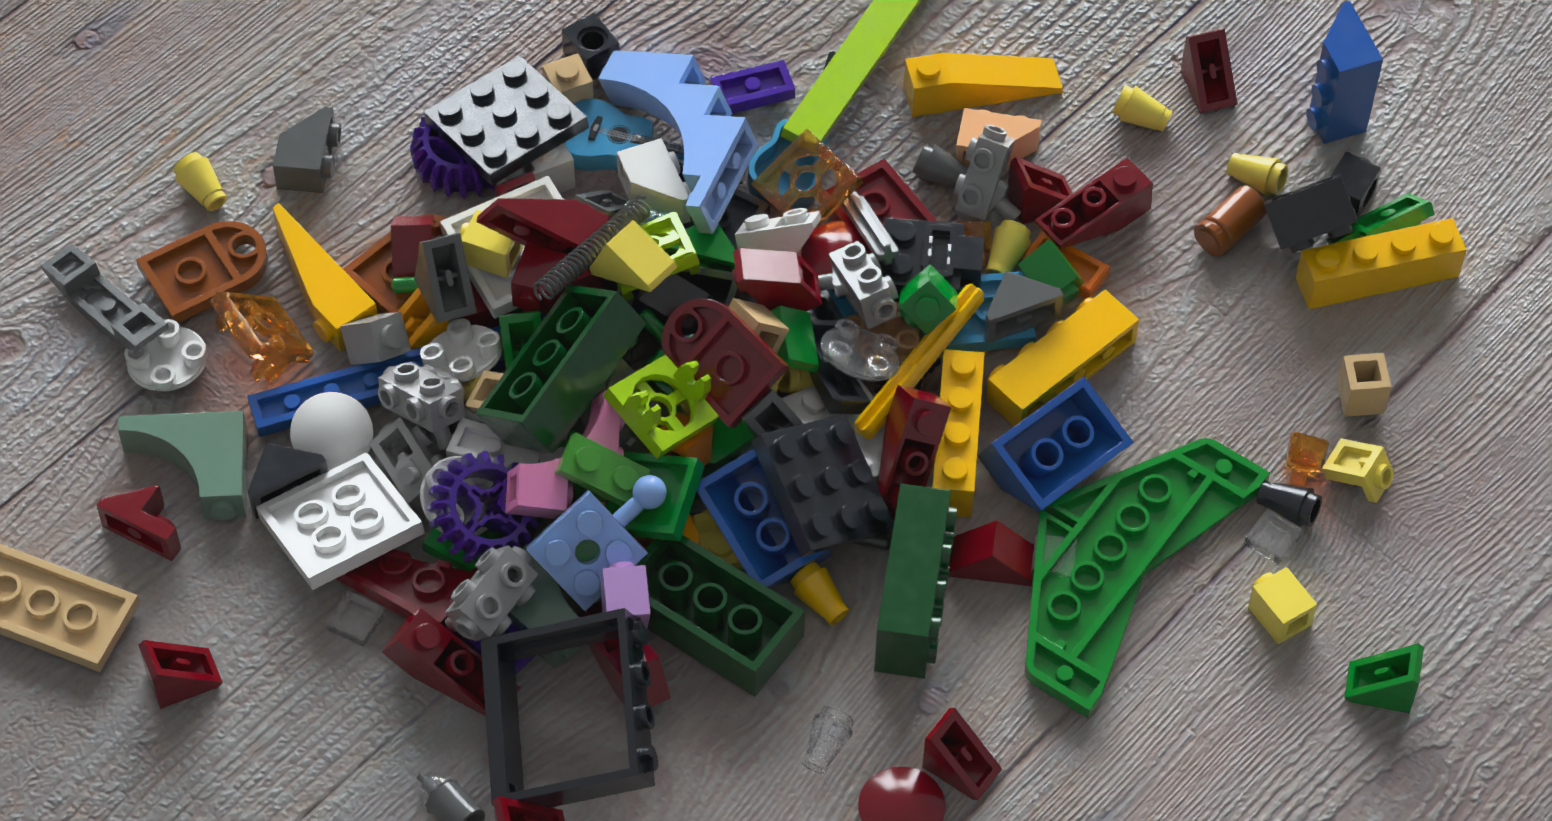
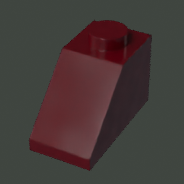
[511,244,605,314]

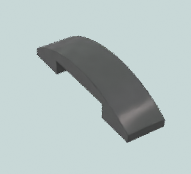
[41,243,169,351]

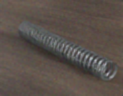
[533,195,651,301]

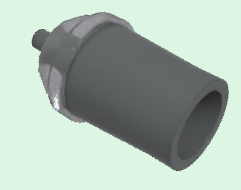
[417,772,485,821]

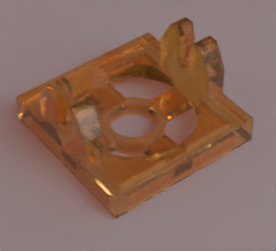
[751,129,863,229]
[210,291,314,382]

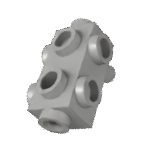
[953,125,1021,221]
[818,241,898,329]
[378,362,466,450]
[369,417,445,512]
[445,545,538,641]

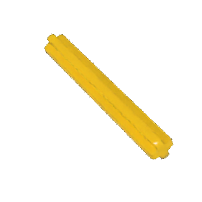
[854,284,984,440]

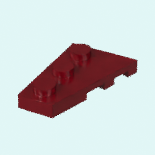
[337,549,478,627]

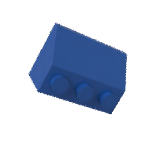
[1306,1,1383,144]
[977,377,1134,512]
[697,448,832,589]

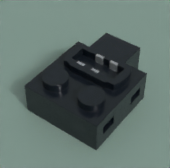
[880,217,984,303]

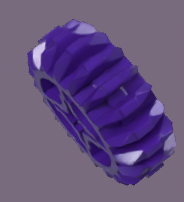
[410,117,497,199]
[426,451,539,563]

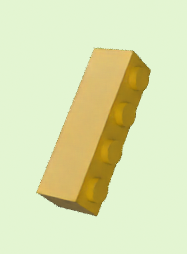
[1295,218,1467,310]
[986,289,1139,426]
[932,349,985,518]

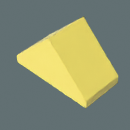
[589,220,677,292]

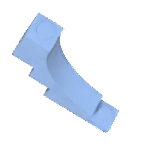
[598,51,758,234]

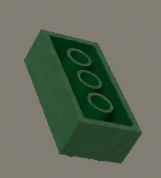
[475,285,647,454]
[874,484,957,679]
[635,535,805,697]

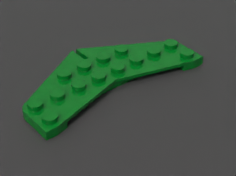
[1025,438,1270,718]

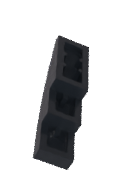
[807,290,871,414]

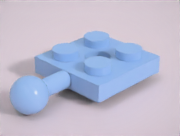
[526,475,667,611]

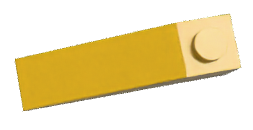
[904,53,1063,117]
[272,203,377,352]

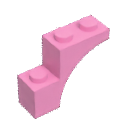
[505,391,625,519]

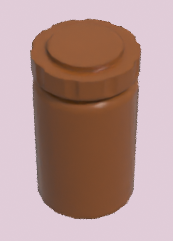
[1194,185,1267,257]

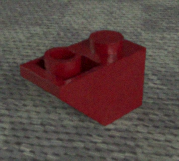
[732,248,822,312]

